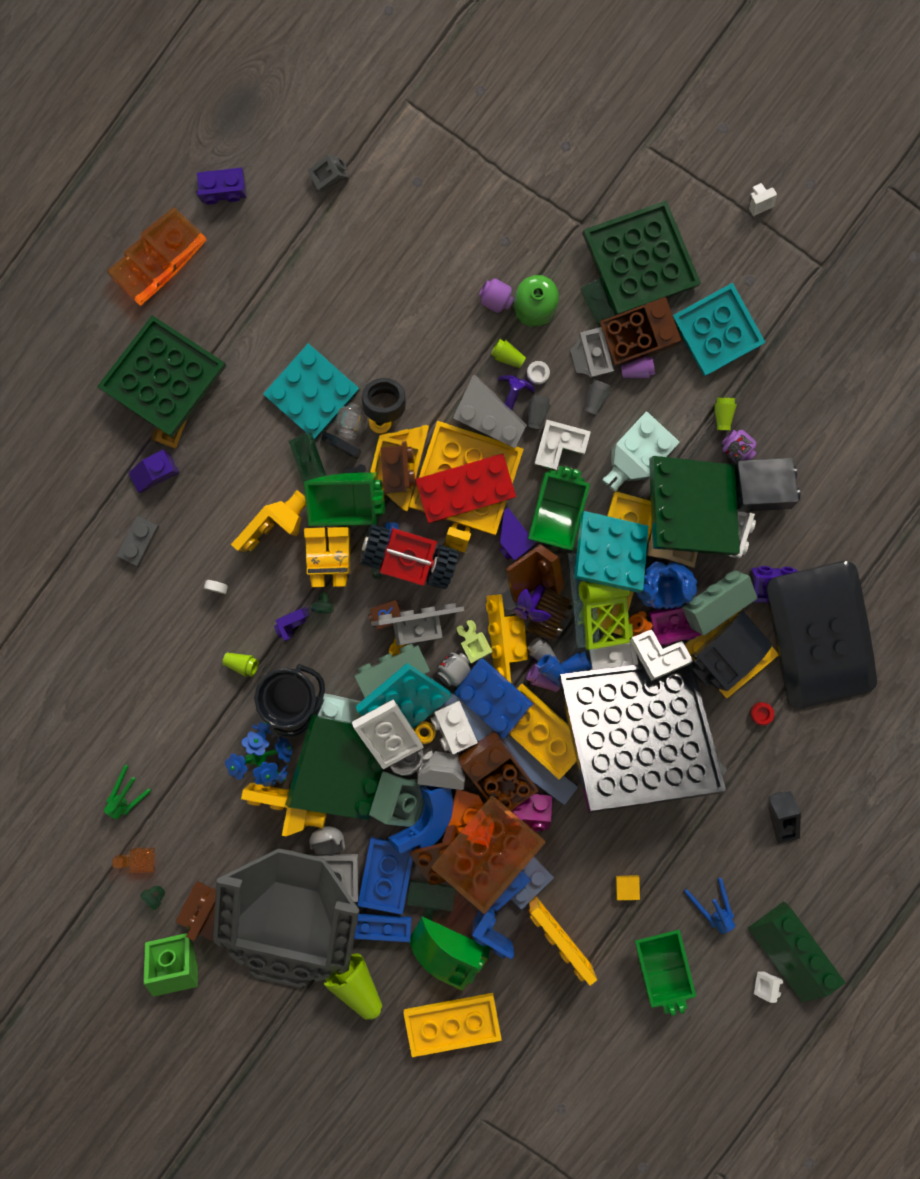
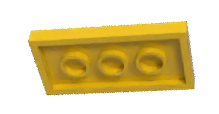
[510,683,577,780]
[529,896,597,986]
[403,993,502,1057]

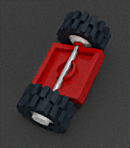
[359,524,458,590]

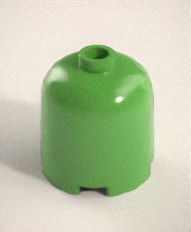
[513,275,559,327]

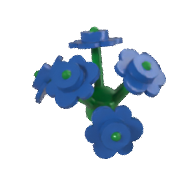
[225,722,292,787]

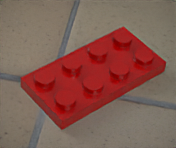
[415,453,516,524]

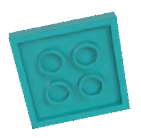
[673,283,766,377]
[263,343,360,440]
[574,511,649,593]
[356,663,452,729]

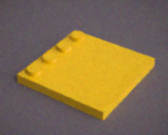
[409,421,524,536]

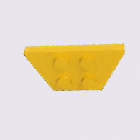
[370,425,429,512]

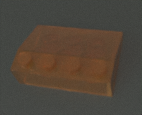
[431,795,546,914]

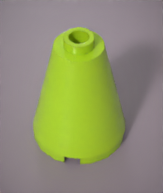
[324,953,382,1020]

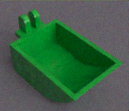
[528,466,590,551]
[304,472,385,526]
[409,917,490,991]
[635,930,697,1017]

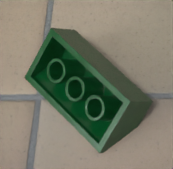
[748,901,846,1002]

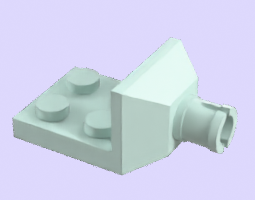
[602,411,679,492]

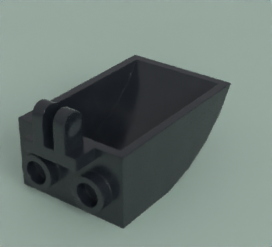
[691,610,772,691]

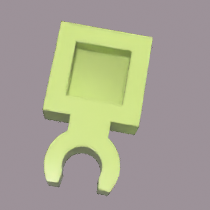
[457,620,492,663]

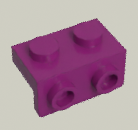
[649,603,702,645]
[504,794,552,831]

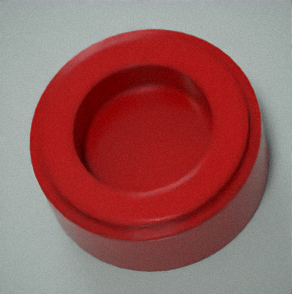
[750,702,774,725]

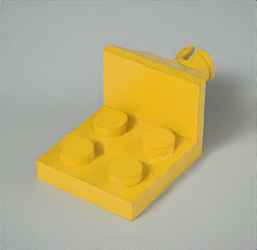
[231,490,306,552]
[241,782,327,836]

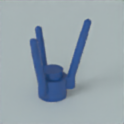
[684,878,735,934]

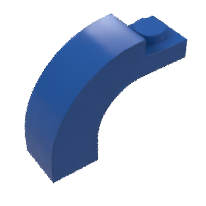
[388,785,453,854]

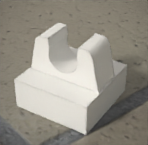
[749,183,777,216]
[754,972,783,1003]

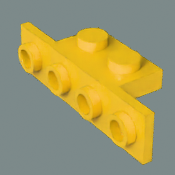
[486,594,528,683]

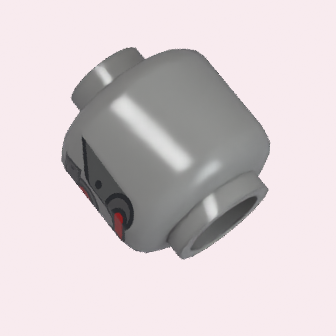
[437,653,471,687]

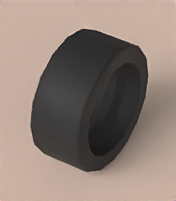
[362,378,406,423]

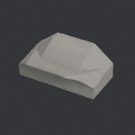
[570,327,614,378]
[418,751,467,790]

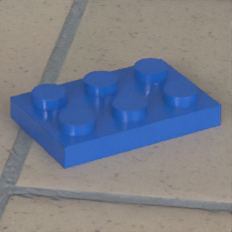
[454,658,533,739]
[358,837,415,914]

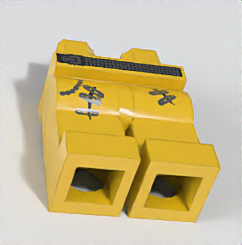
[304,527,350,588]

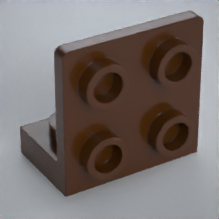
[381,441,416,494]
[506,544,565,602]
[410,824,475,885]

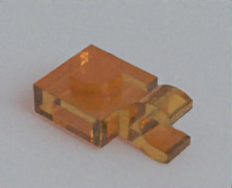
[113,847,155,873]

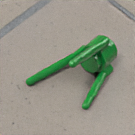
[104,765,151,819]

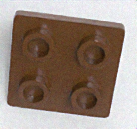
[176,881,216,942]

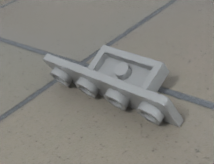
[371,603,464,645]

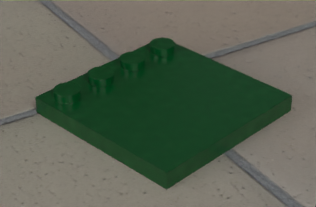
[582,200,701,315]
[97,315,227,438]
[649,456,740,556]
[285,714,384,820]

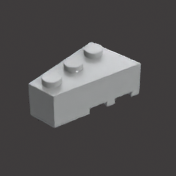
[453,375,527,448]

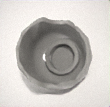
[390,749,424,776]
[309,826,345,854]

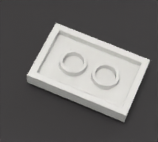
[352,699,424,769]

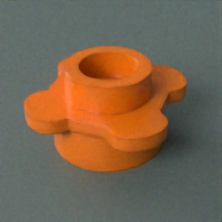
[629,611,653,637]

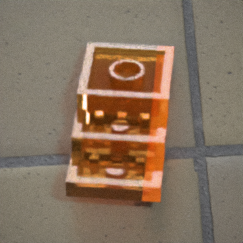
[107,207,207,306]

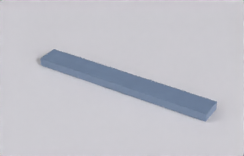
[432,678,578,805]

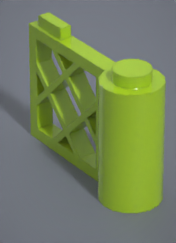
[579,581,633,650]

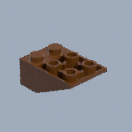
[600,297,681,365]
[458,731,538,818]

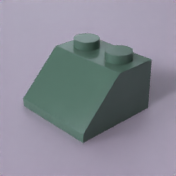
[369,771,424,827]

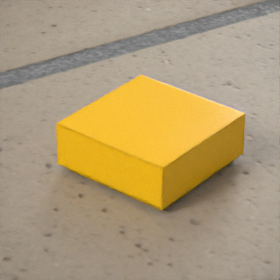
[616,875,640,900]

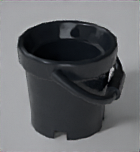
[254,664,325,737]

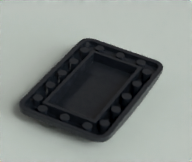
[766,561,877,709]

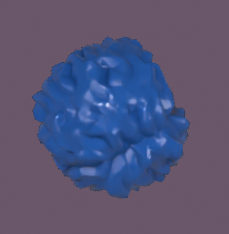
[637,562,697,609]

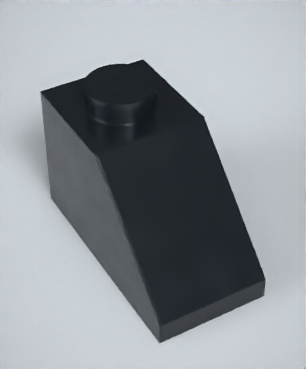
[768,791,801,844]

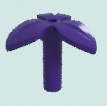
[498,375,535,410]
[513,585,551,622]

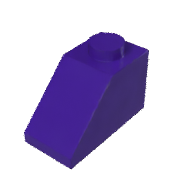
[128,450,180,493]
[499,507,536,561]

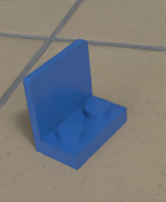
[472,899,514,959]

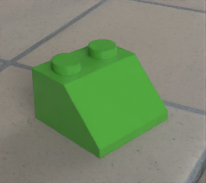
[144,933,198,997]

